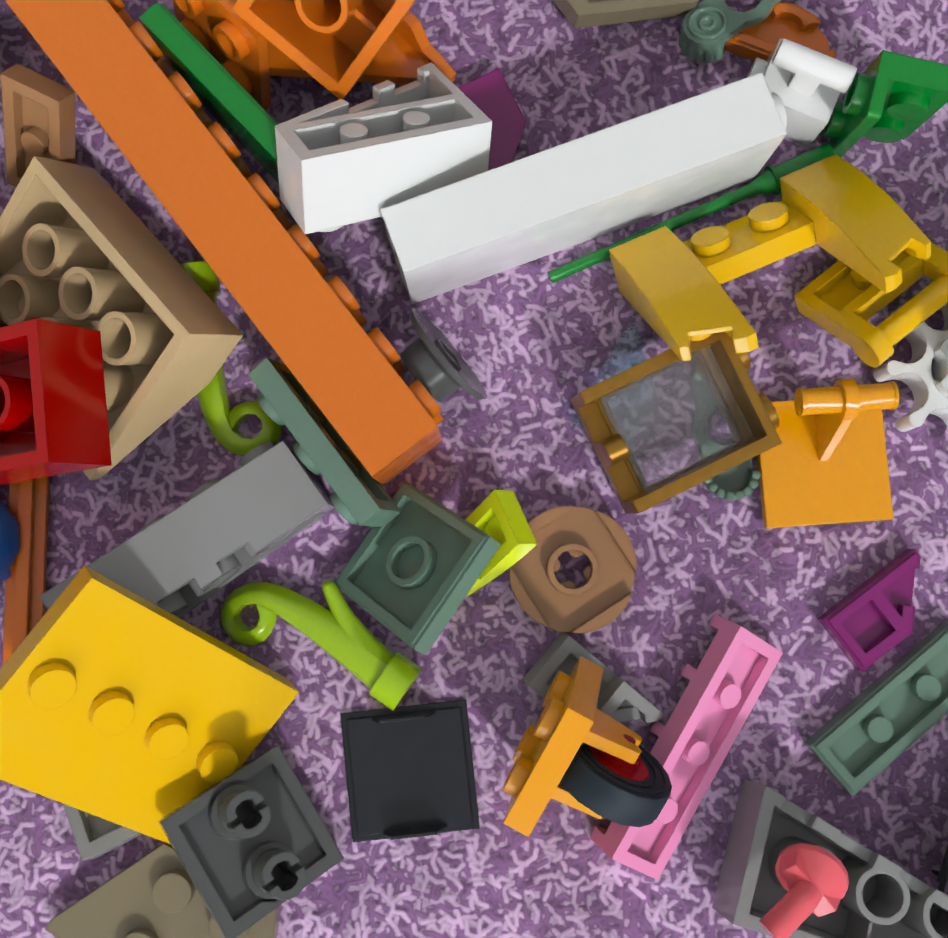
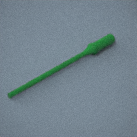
[547,143,835,283]

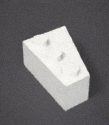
[275,62,492,234]

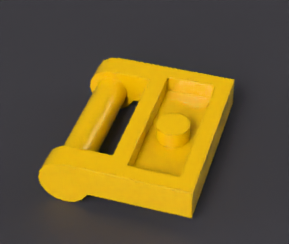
[794,243,948,368]

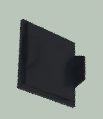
[340,699,480,842]

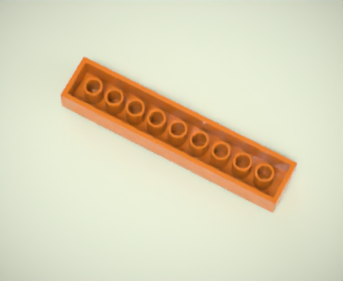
[5,0,444,486]

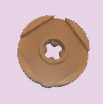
[509,506,637,633]

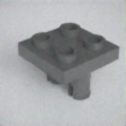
[158,745,344,938]

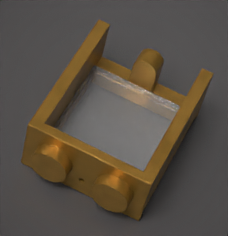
[570,332,782,514]

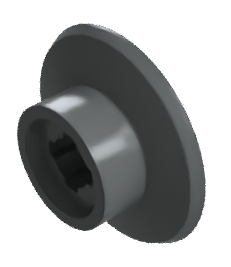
[400,308,487,402]

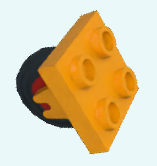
[502,655,672,837]

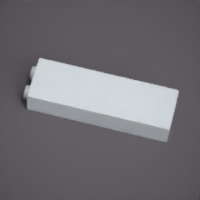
[381,72,787,304]

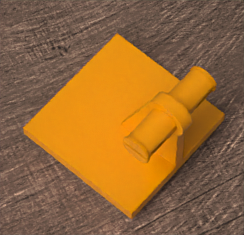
[757,378,899,529]

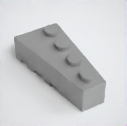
[39,441,335,618]
[712,779,948,938]

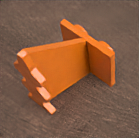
[172,0,456,111]

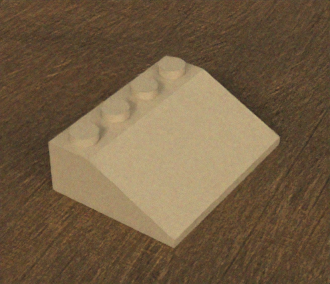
[0,156,243,480]

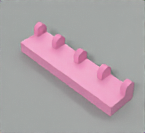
[590,614,783,880]

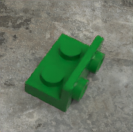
[822,50,948,157]

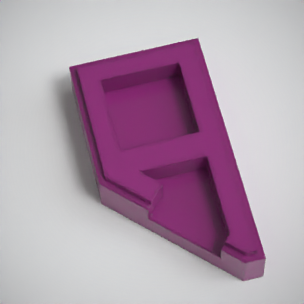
[458,68,526,171]
[817,549,921,671]

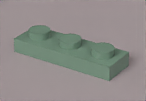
[248,357,401,528]

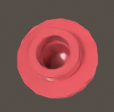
[759,843,849,938]

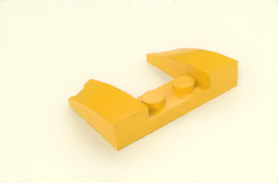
[609,154,931,361]

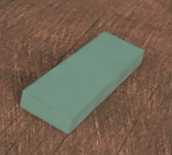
[804,620,948,796]

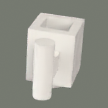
[747,38,857,146]

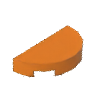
[723,2,836,61]

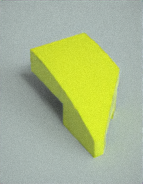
[465,490,537,597]

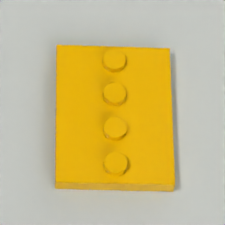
[0,565,299,844]

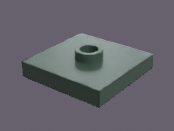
[334,480,501,655]

